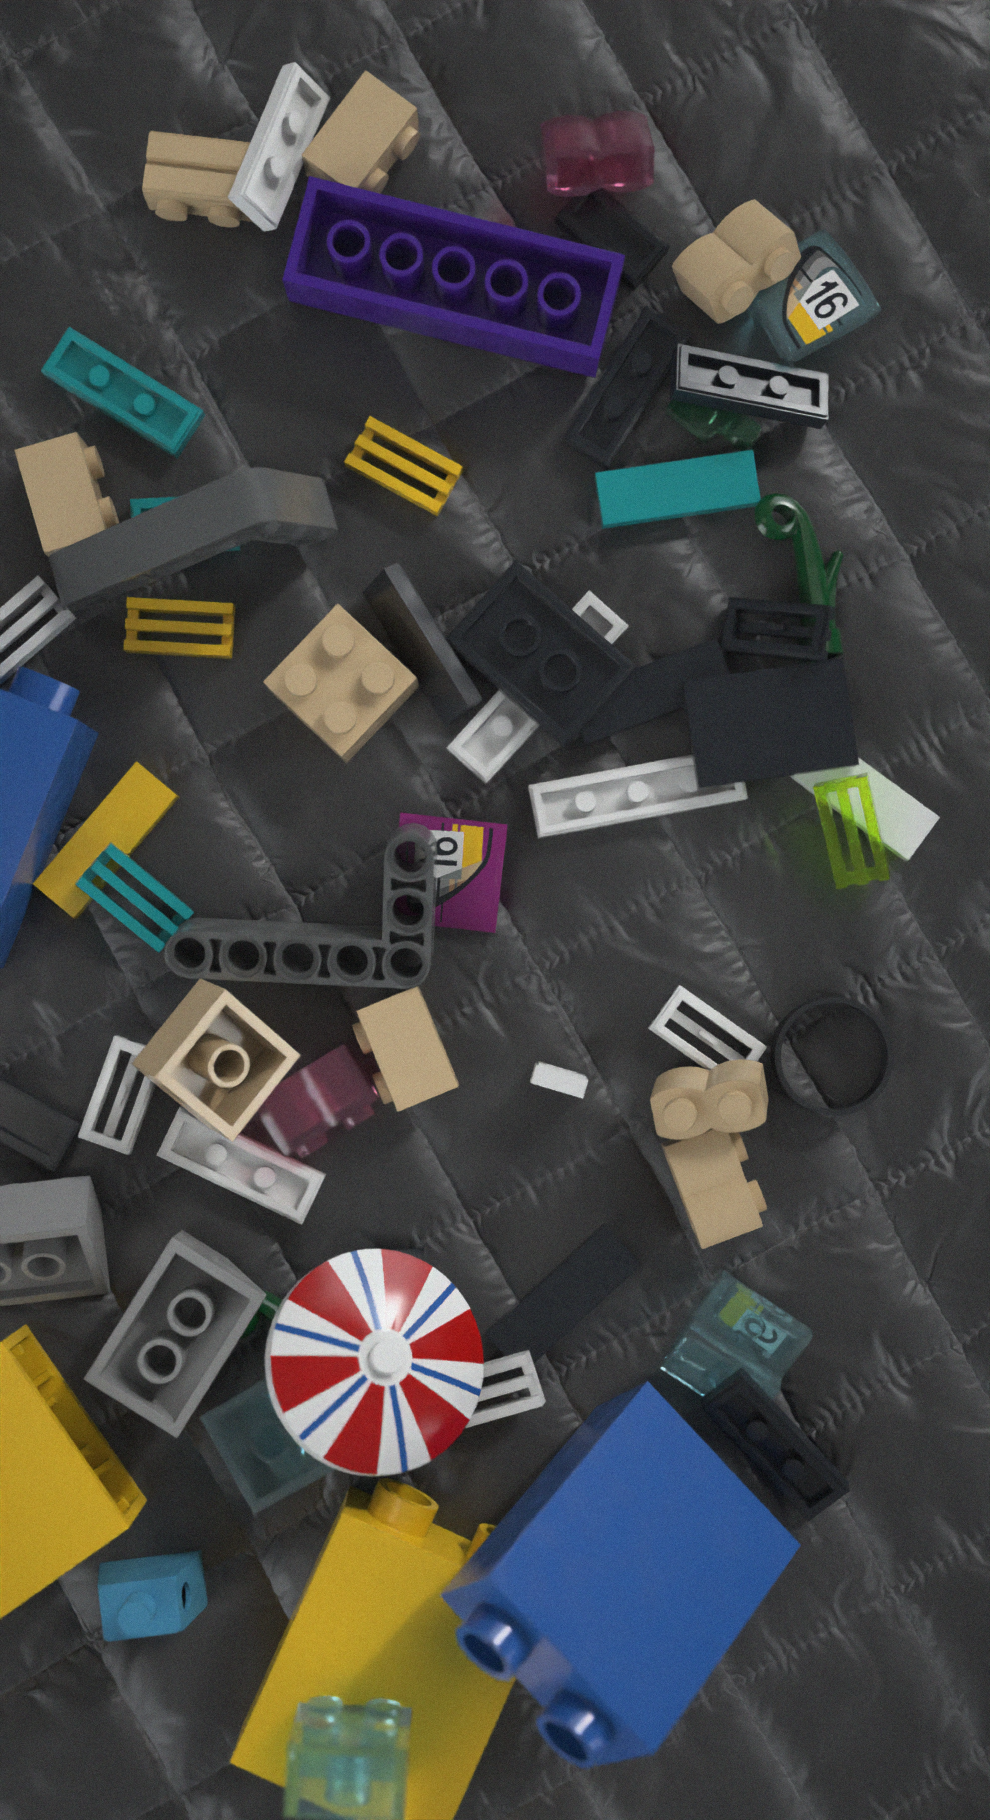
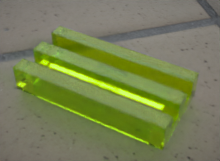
[813,772,891,889]

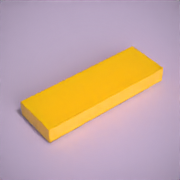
[33,761,180,919]

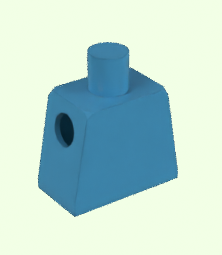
[98,1550,208,1641]

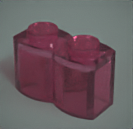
[540,111,655,197]
[257,1042,380,1158]

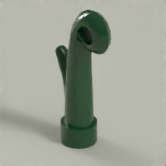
[755,493,844,663]

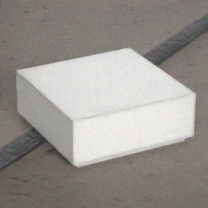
[530,1061,588,1098]

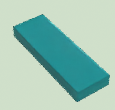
[41,327,205,459]
[595,450,761,529]

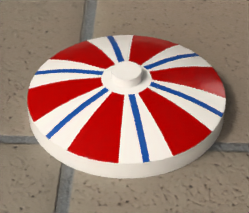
[265,1249,484,1476]

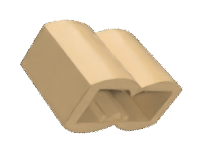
[672,199,801,324]
[650,1059,769,1139]
[661,1128,767,1249]

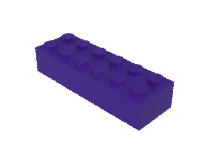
[282,176,625,378]

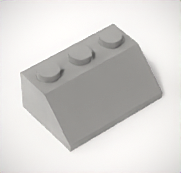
[0,1175,110,1306]
[84,1230,267,1438]

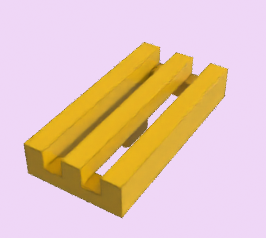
[344,416,463,517]
[123,597,235,659]

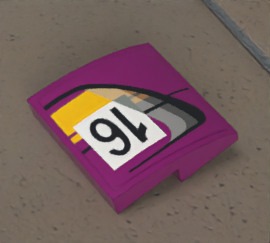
[395,812,508,933]

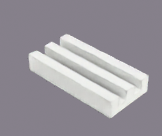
[0,576,76,684]
[648,985,767,1071]
[78,1035,156,1155]
[465,1350,546,1428]

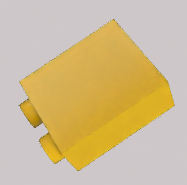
[0,1324,147,1619]
[230,1478,516,1820]

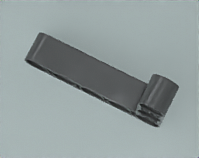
[48,467,338,611]
[164,823,437,989]

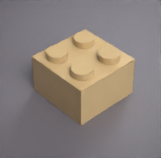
[263,604,419,763]
[131,978,300,1142]

